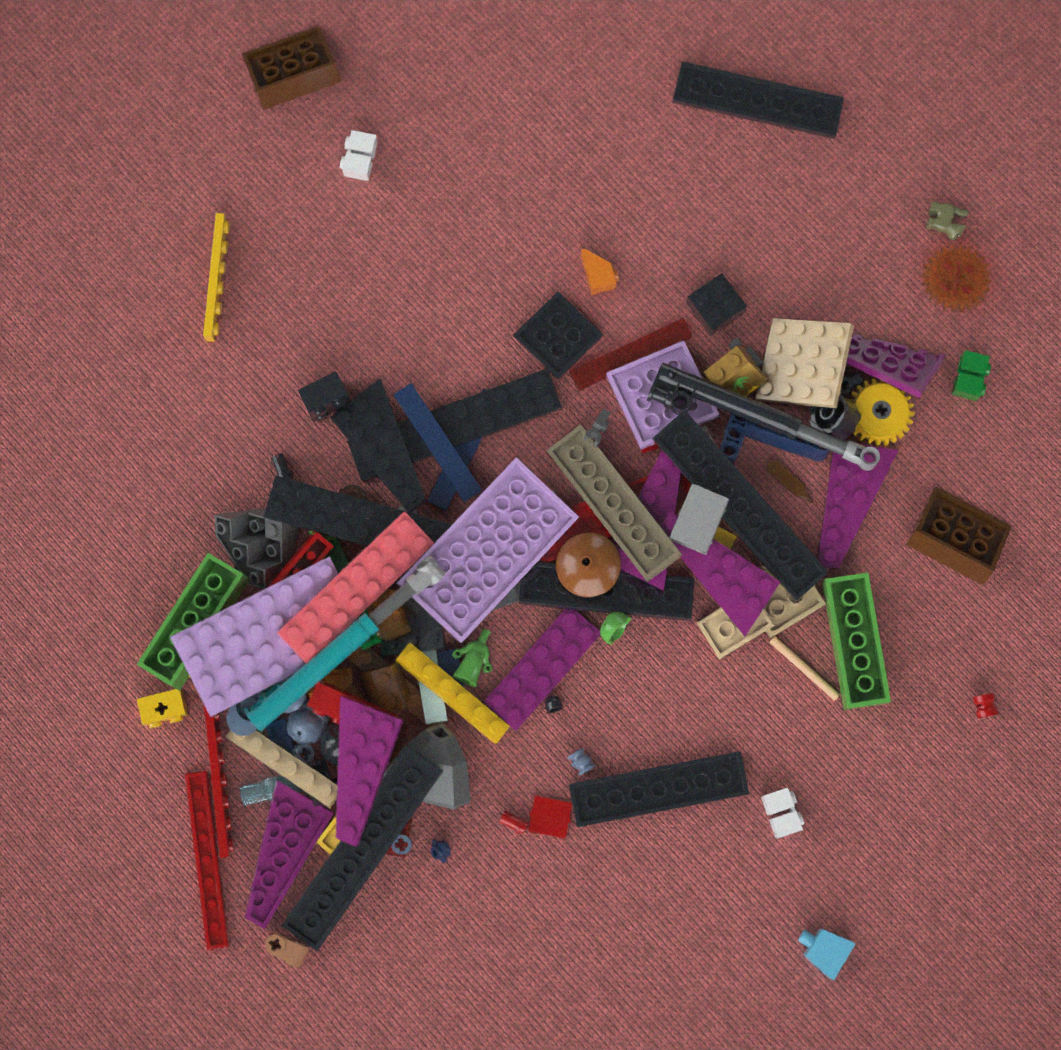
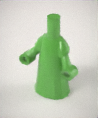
[452,629,492,687]

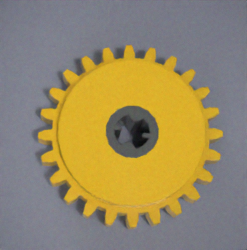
[849,378,915,446]

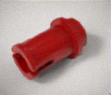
[499,810,529,834]

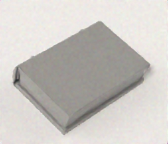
[669,483,729,555]

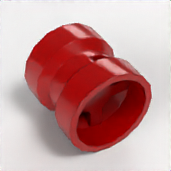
[972,693,999,719]

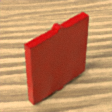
[528,796,572,839]

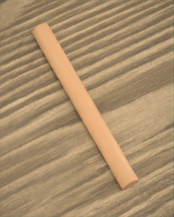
[769,636,840,701]

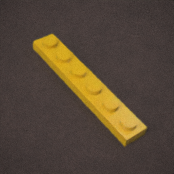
[203,213,230,342]
[395,643,510,744]

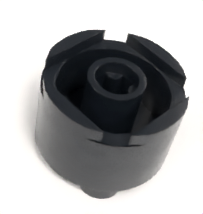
[809,394,861,441]

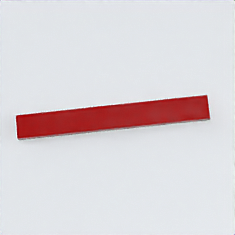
[185,771,230,950]

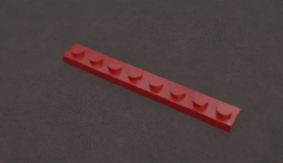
[203,703,235,858]

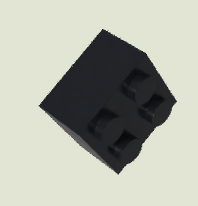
[686,273,747,337]
[297,371,350,422]

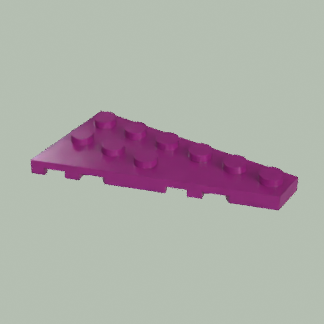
[614,451,681,591]
[336,696,403,846]

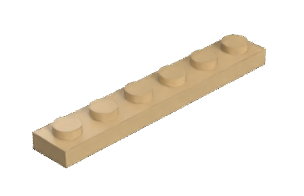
[225,730,337,808]

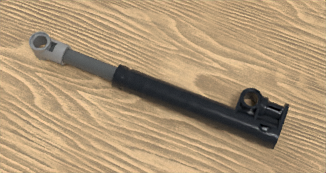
[646,362,880,471]

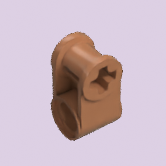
[265,933,310,968]

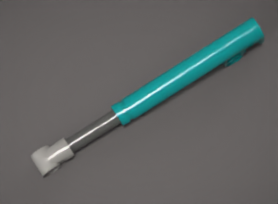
[244,556,446,731]

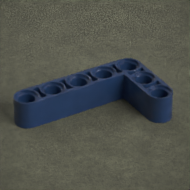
[719,414,830,465]

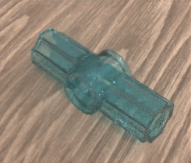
[239,776,304,806]

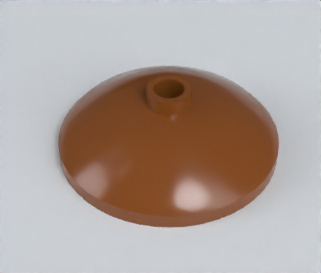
[556,533,621,598]

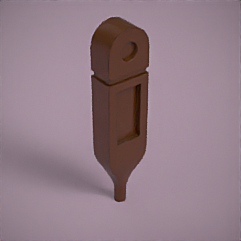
[766,460,813,503]

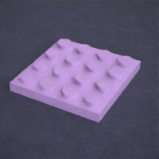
[606,341,719,450]

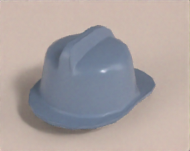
[226,691,262,736]

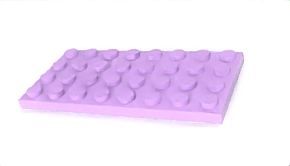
[397,458,579,643]
[170,557,360,716]

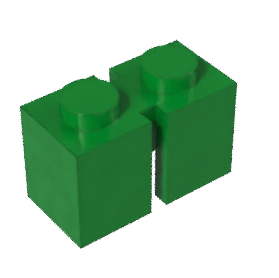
[951,350,991,401]

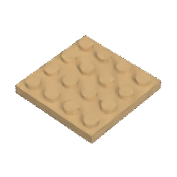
[755,318,854,408]

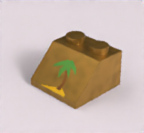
[704,346,768,397]

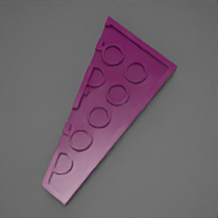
[846,334,946,398]
[817,443,899,570]
[660,511,780,637]
[244,780,333,929]

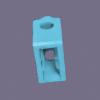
[798,929,855,980]

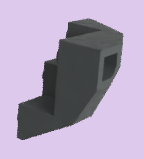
[215,509,299,589]
[381,723,471,810]

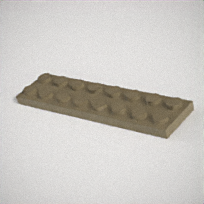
[547,425,682,582]

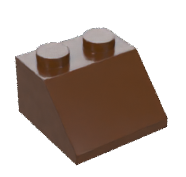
[358,662,412,712]

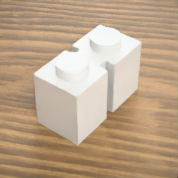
[340,130,377,181]
[761,788,804,839]

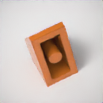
[581,249,619,295]

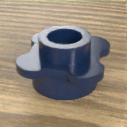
[431,839,451,863]

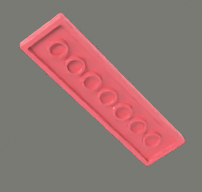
[277,512,434,664]

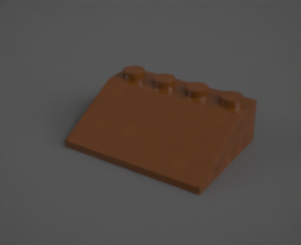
[242,26,341,110]
[906,486,1012,585]

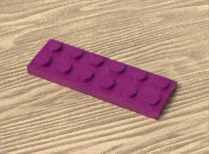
[483,609,600,731]

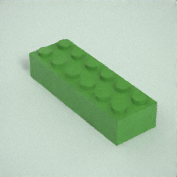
[136,553,250,691]
[822,573,891,710]

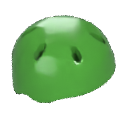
[600,612,632,645]

